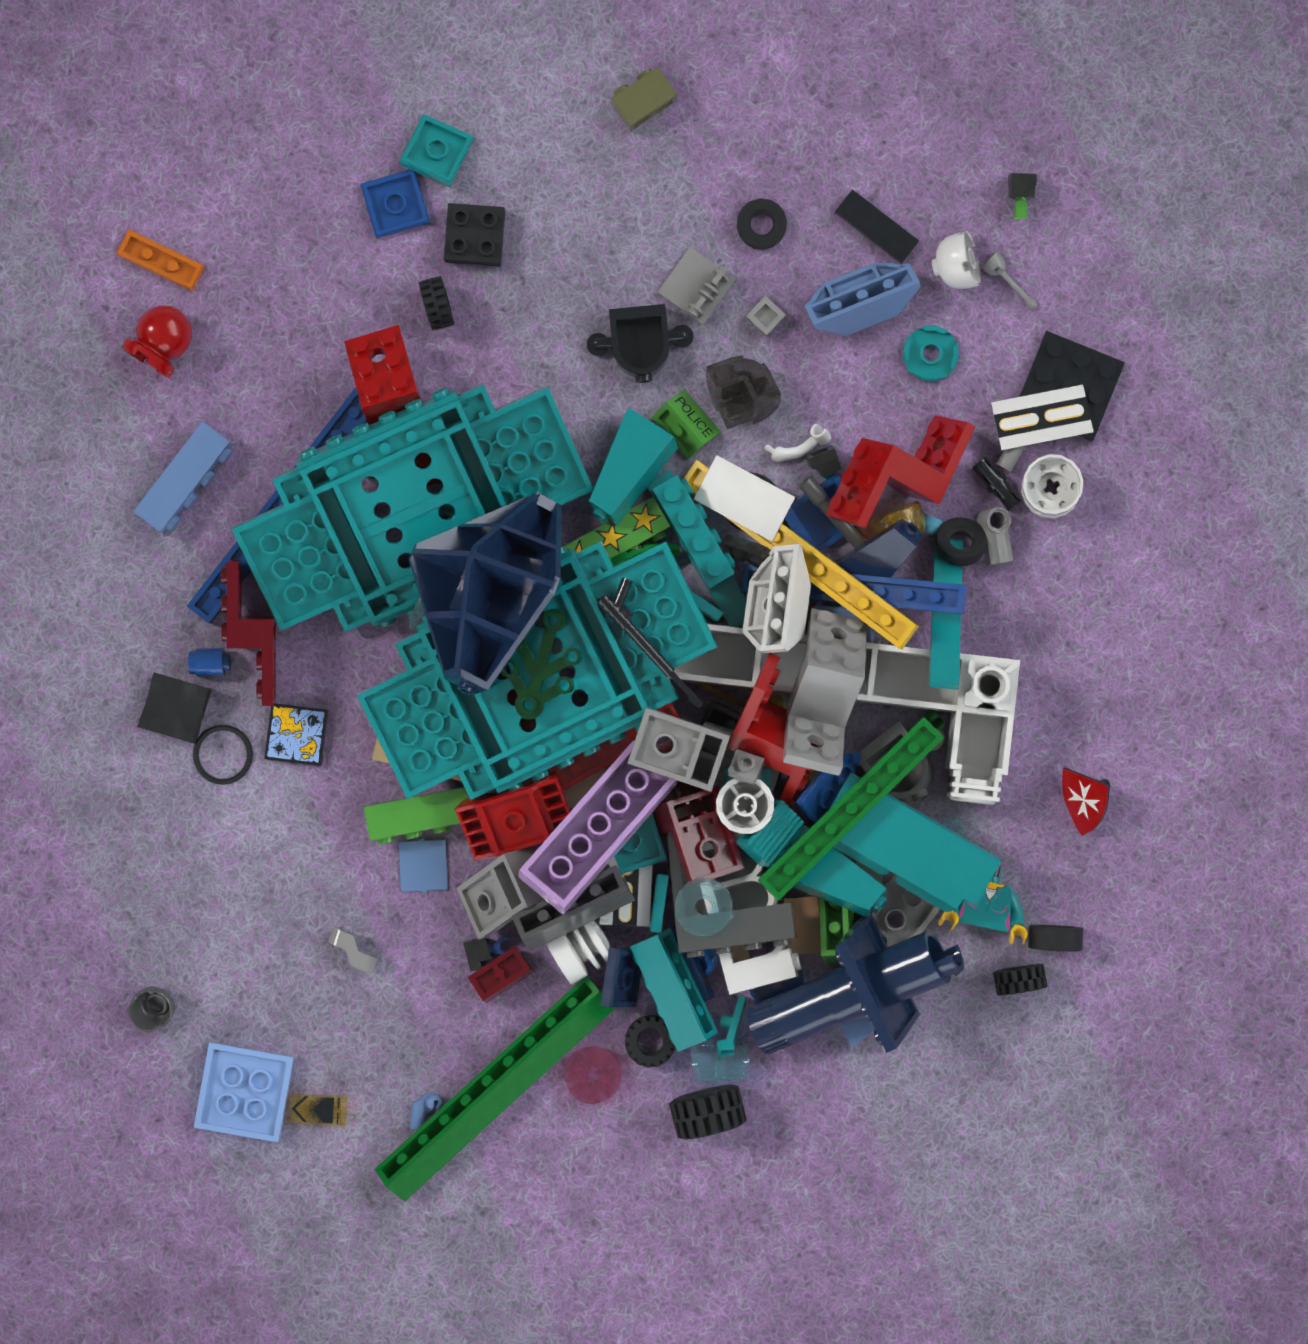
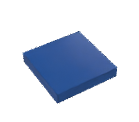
[360,170,430,239]

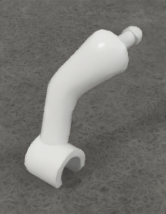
[764,424,831,462]

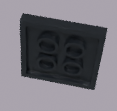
[1019,330,1125,442]

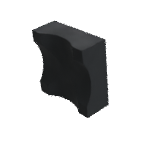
[444,203,505,267]
[137,672,212,743]

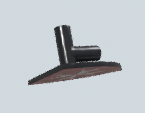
[1062,767,1110,836]

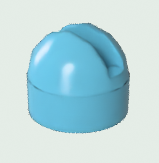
[919,512,944,536]

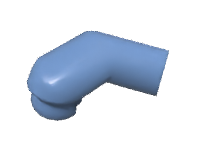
[409,1093,442,1130]

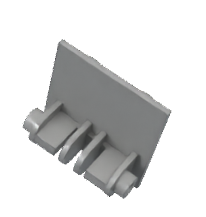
[657,247,736,325]

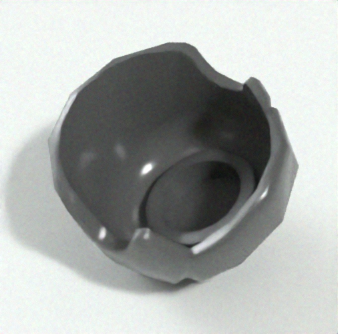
[128,986,175,1033]

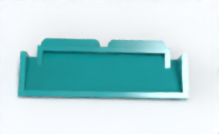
[829,772,1002,912]

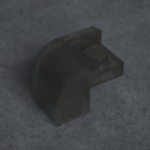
[706,355,781,429]

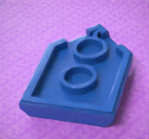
[794,752,861,827]

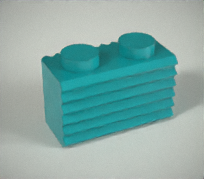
[736,800,804,867]

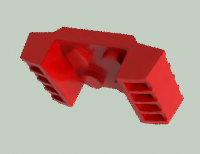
[454,771,571,861]

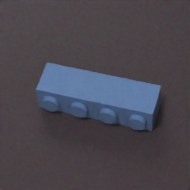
[133,421,233,534]

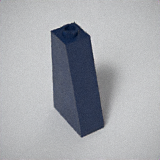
[835,518,924,578]

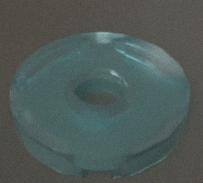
[675,878,733,936]

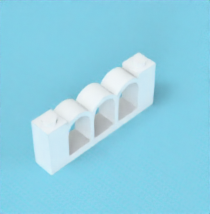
[700,831,802,995]

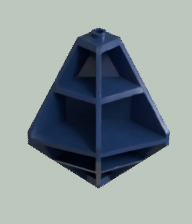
[409,492,562,695]

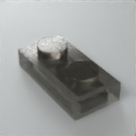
[722,533,771,568]

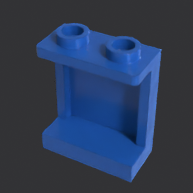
[783,474,868,552]

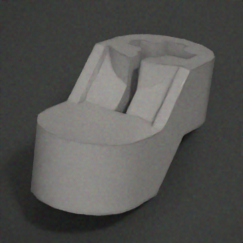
[328,926,379,974]

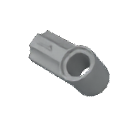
[977,508,1013,565]

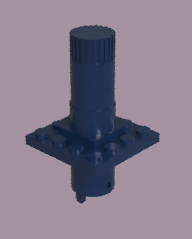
[747,914,964,1055]

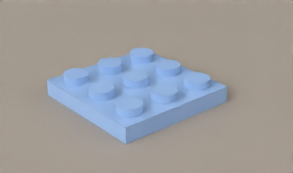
[194,1042,295,1143]

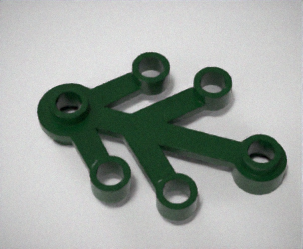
[501,609,582,719]

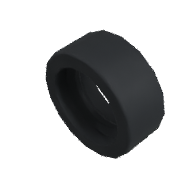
[1028,925,1083,952]

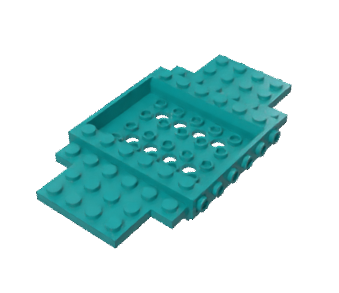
[232,384,594,632]
[357,541,718,800]

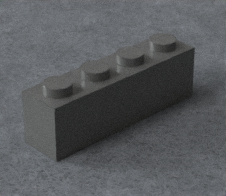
[512,865,635,951]
[675,903,797,958]

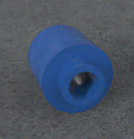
[188,648,231,677]

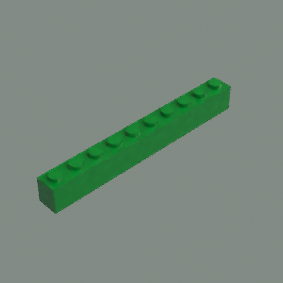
[374,976,616,1202]

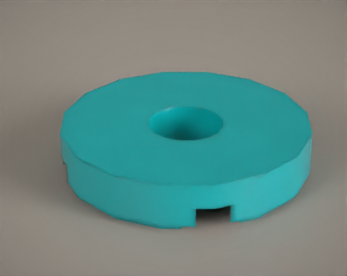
[903,325,959,382]

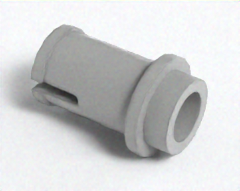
[996,446,1027,473]

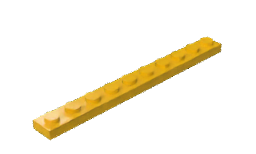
[682,460,919,649]

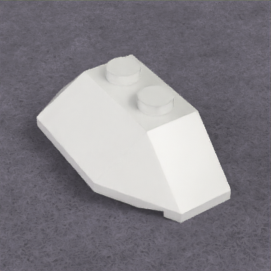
[742,544,811,654]

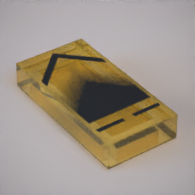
[289,1093,348,1126]

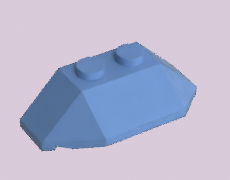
[804,263,921,336]

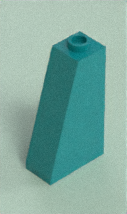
[589,408,678,526]
[768,825,887,917]

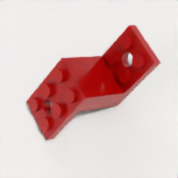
[344,325,442,487]
[826,415,975,528]
[727,653,818,810]

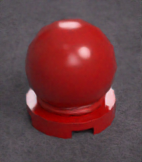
[121,305,193,378]

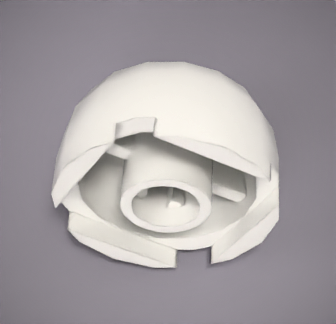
[932,231,981,289]
[716,778,774,834]

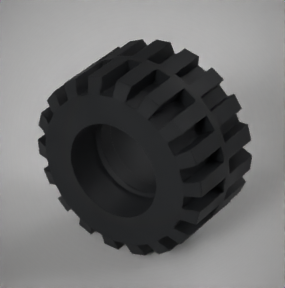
[669,1084,747,1140]

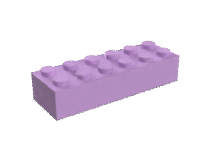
[519,740,677,915]

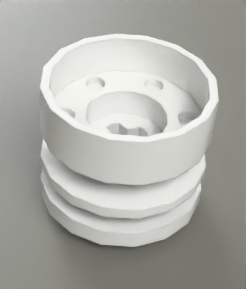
[1021,454,1083,519]
[546,920,610,985]

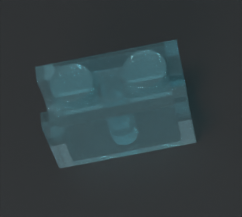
[691,1038,750,1082]

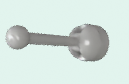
[981,251,1037,309]

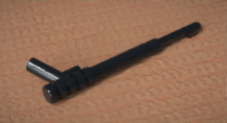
[597,577,702,708]

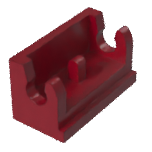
[468,946,535,1003]

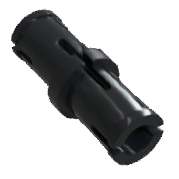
[972,457,1022,511]

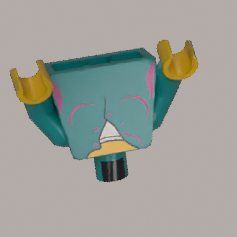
[938,866,1028,945]

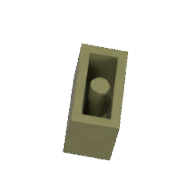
[611,67,677,132]

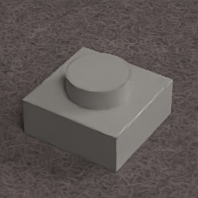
[746,296,786,337]

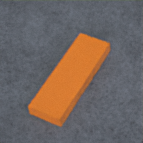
[116,229,205,292]

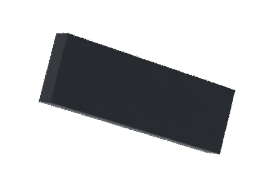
[835,189,919,264]

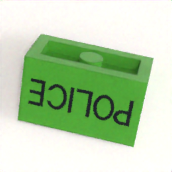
[651,389,721,460]

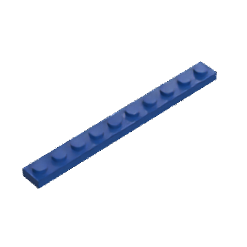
[187,387,367,624]

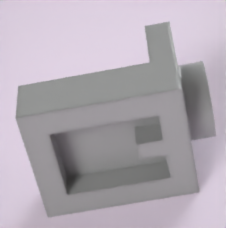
[728,749,764,784]

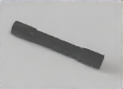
[798,475,867,549]

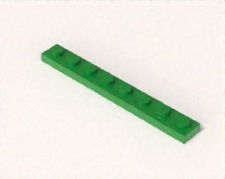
[758,717,944,901]

